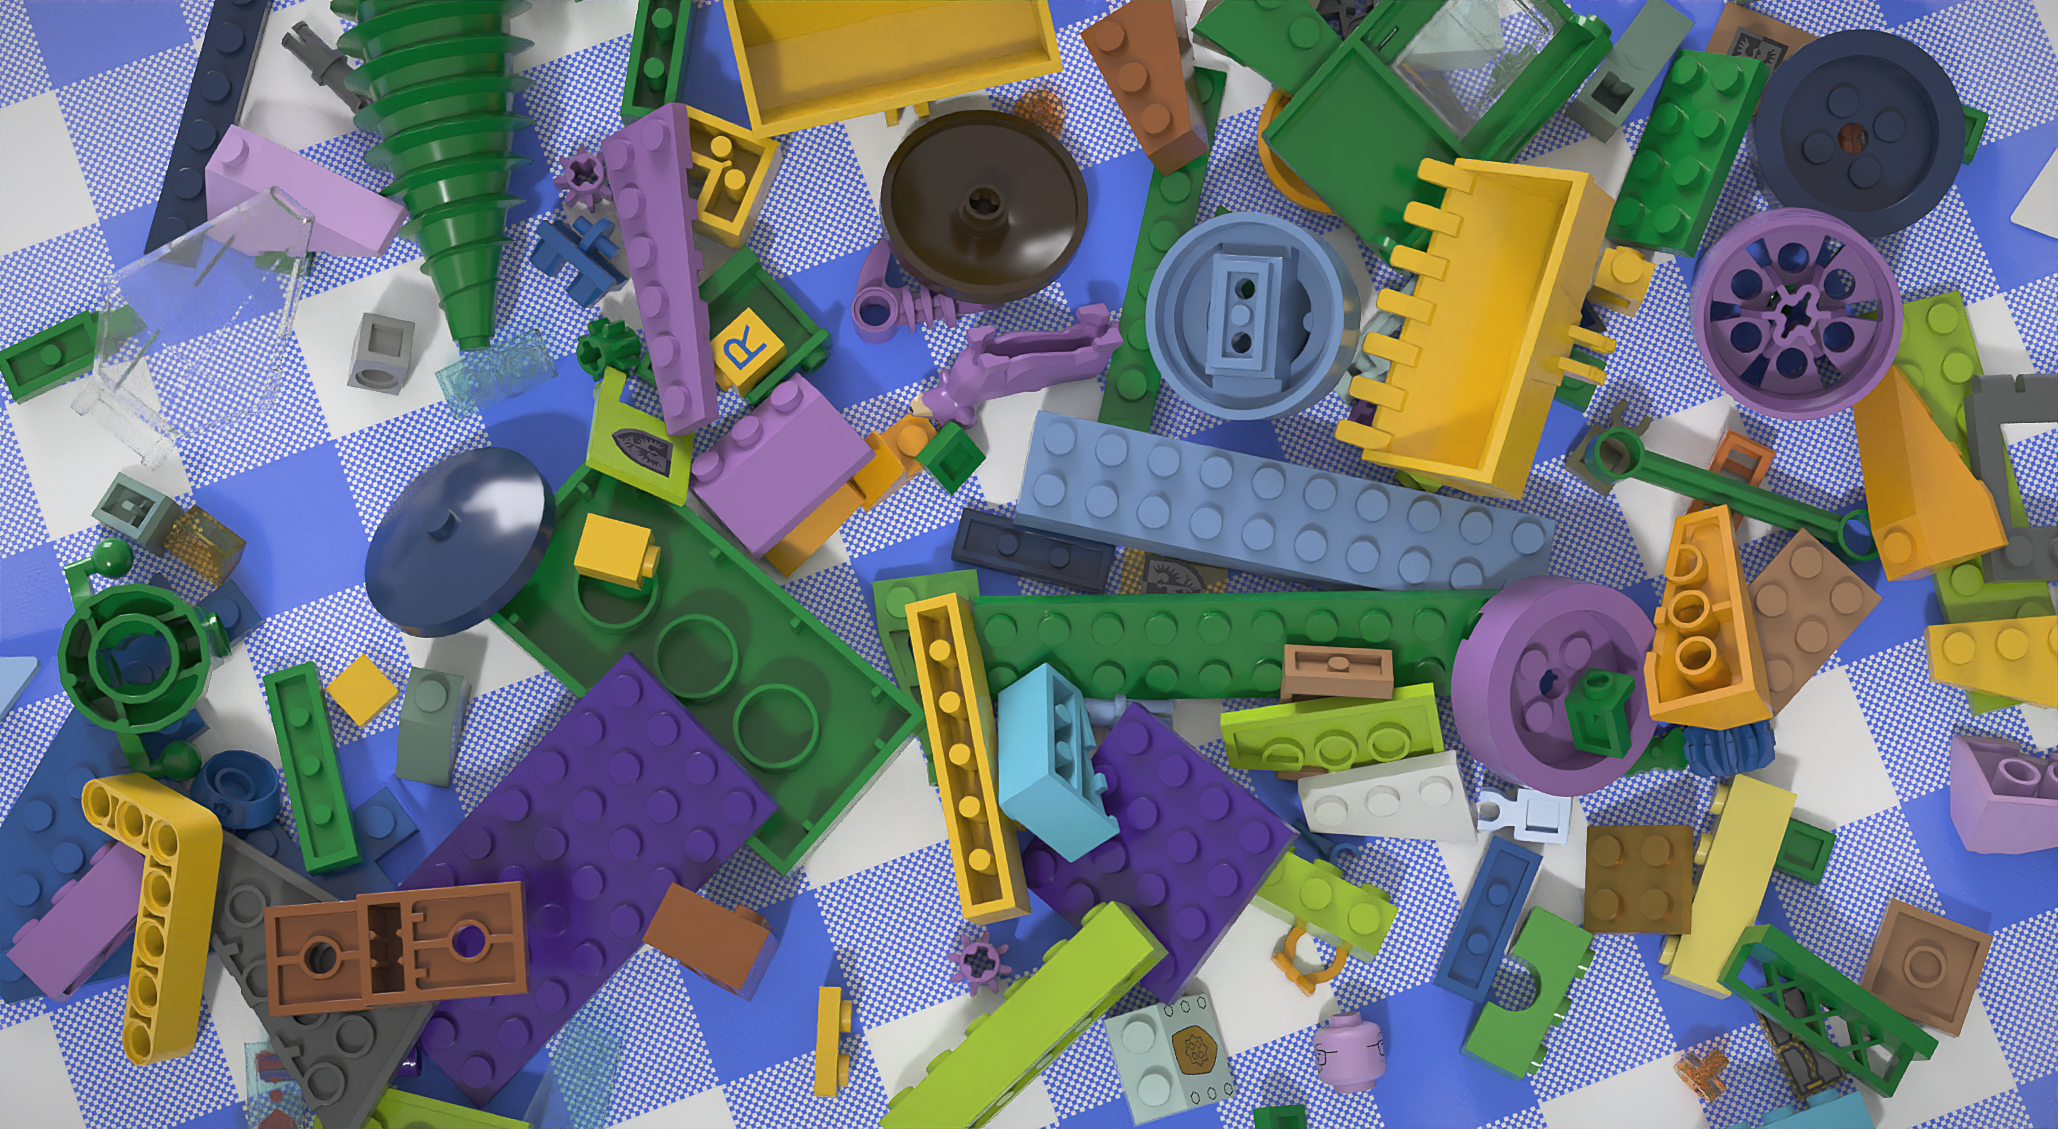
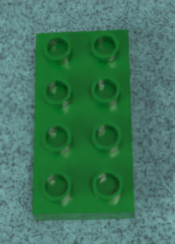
[486,460,927,882]

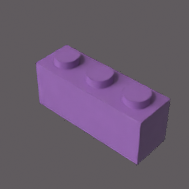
[6,840,145,1004]

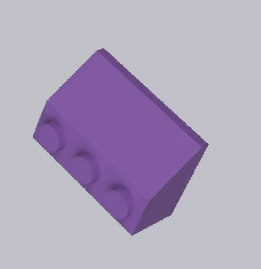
[688,372,876,561]

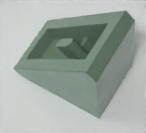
[90,472,189,558]

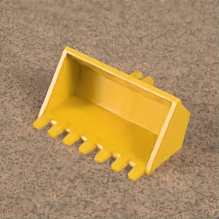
[722,0,1063,140]
[1334,158,1617,501]

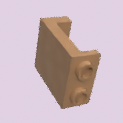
[1275,644,1394,782]

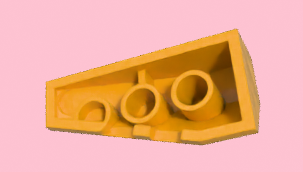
[1852,365,2009,582]
[1644,504,1773,730]

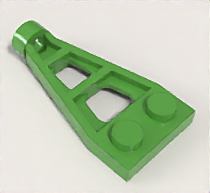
[872,569,980,787]

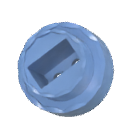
[1145,211,1361,420]

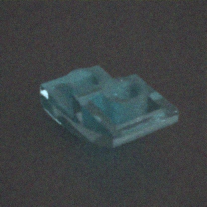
[434,328,559,420]

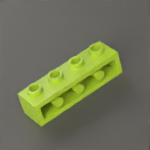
[1249,845,1400,965]

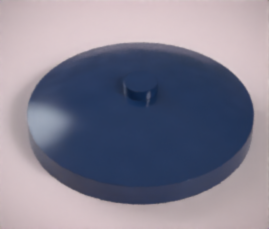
[364,447,556,638]

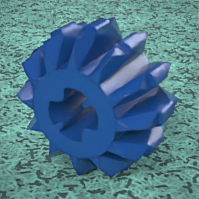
[1683,719,1776,778]

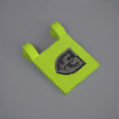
[585,366,696,507]

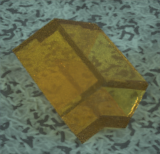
[161,504,247,588]

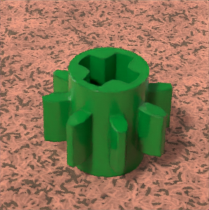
[576,317,641,382]

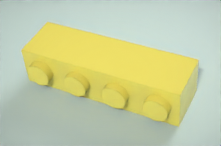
[1658,773,1798,1000]

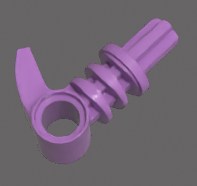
[851,238,1004,344]

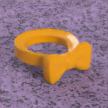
[1270,927,1347,997]

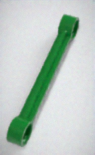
[1584,427,1879,565]

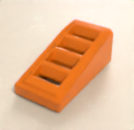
[1685,428,1776,534]

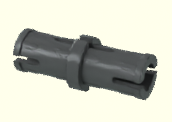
[281,21,372,114]

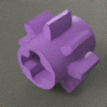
[553,145,614,214]
[947,930,1013,998]

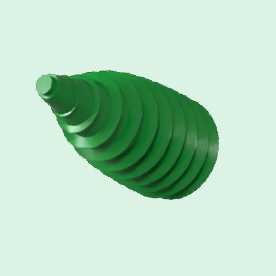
[330,0,537,352]

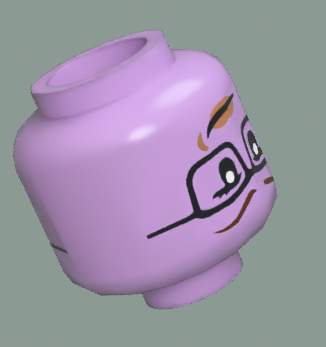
[1313,1011,1387,1094]

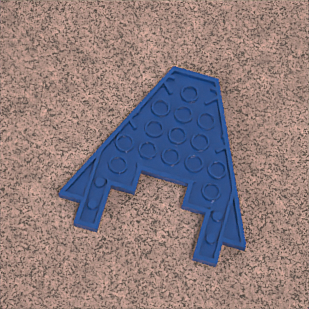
[0,572,420,1006]

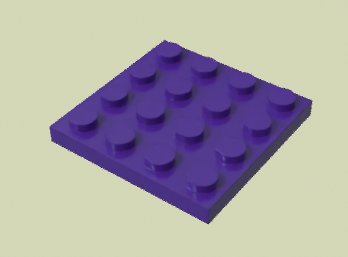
[1021,701,1301,1005]

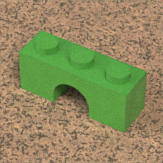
[1459,905,1596,1082]

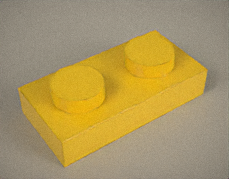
[814,986,852,1099]

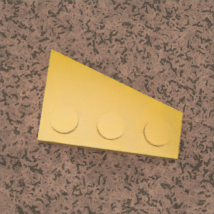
[1923,615,2058,710]

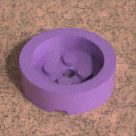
[1451,575,1659,797]

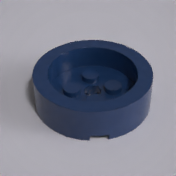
[1746,29,1966,243]

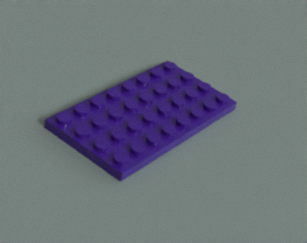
[395,652,782,1109]

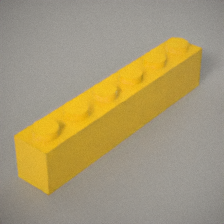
[905,592,1032,926]

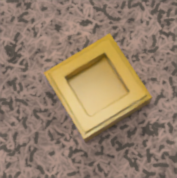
[325,653,402,729]

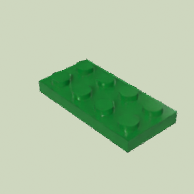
[1604,49,1771,259]

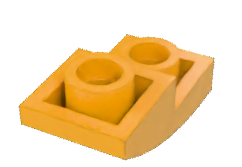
[763,481,866,579]

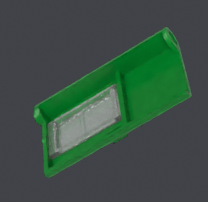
[1261,0,1613,278]

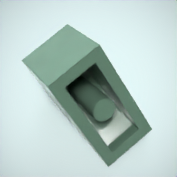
[396,666,472,789]

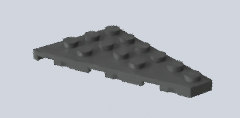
[209,826,441,1129]

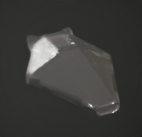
[69,185,316,473]

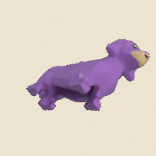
[909,302,1123,431]

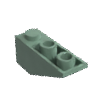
[1564,0,1695,144]

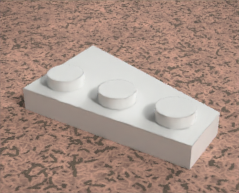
[1298,750,1478,843]

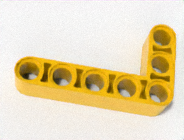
[82,772,223,1067]

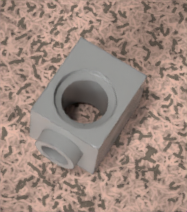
[347,312,416,396]

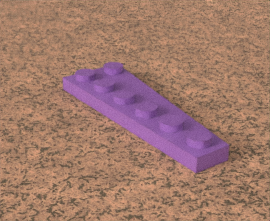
[600,102,720,436]

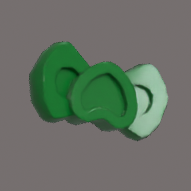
[1623,728,1689,778]

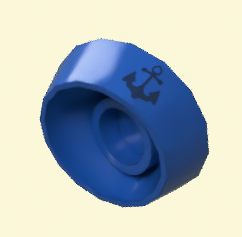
[189,750,284,829]

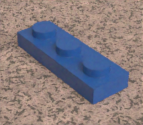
[1431,835,1544,1005]

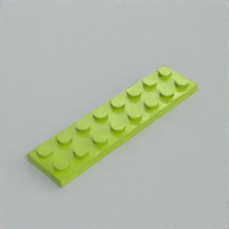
[1857,290,2056,717]

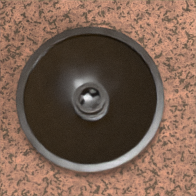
[879,109,1088,304]

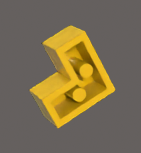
[686,105,783,250]

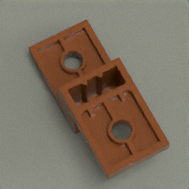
[264,881,531,1018]

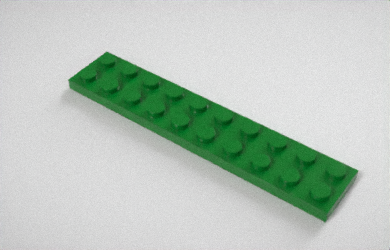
[973,589,1503,701]

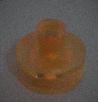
[1014,89,1065,139]
[1672,1048,1730,1105]

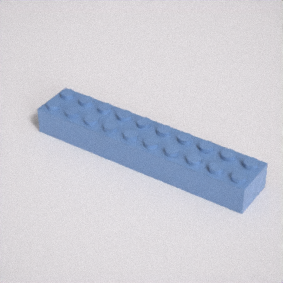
[1013,410,1557,591]

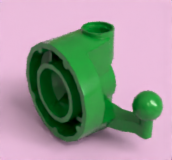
[57,537,232,782]

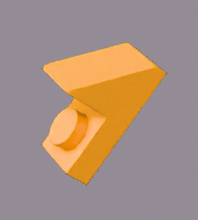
[848,413,938,514]

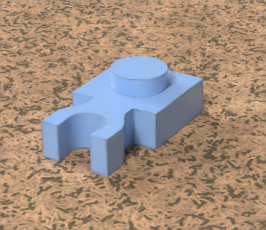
[1477,786,1572,845]

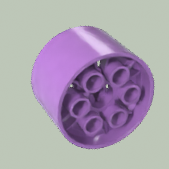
[1689,207,1903,421]

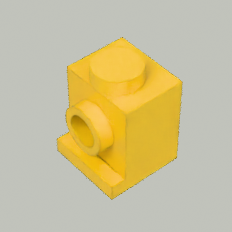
[1586,246,1656,318]

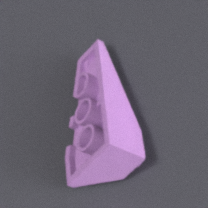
[205,124,409,257]
[1950,734,2058,855]

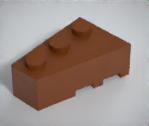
[1079,0,1210,177]
[642,882,780,1002]

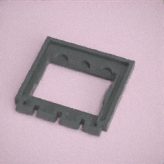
[1963,373,2058,584]

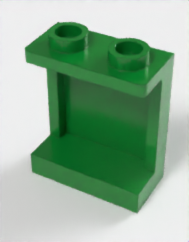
[698,244,833,411]

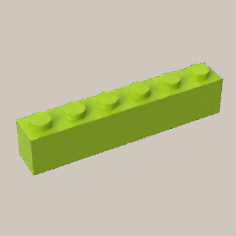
[878,901,1169,1129]

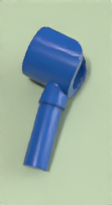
[1291,818,1361,875]

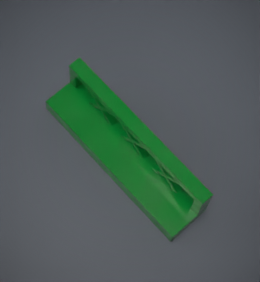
[1716,924,1939,1098]

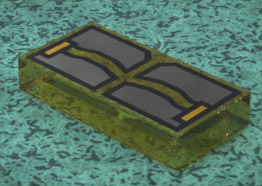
[1750,986,1848,1101]

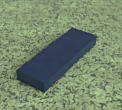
[951,507,1116,595]

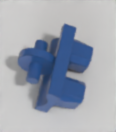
[529,215,630,308]

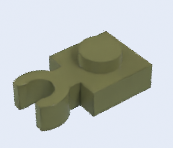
[1563,399,1652,498]

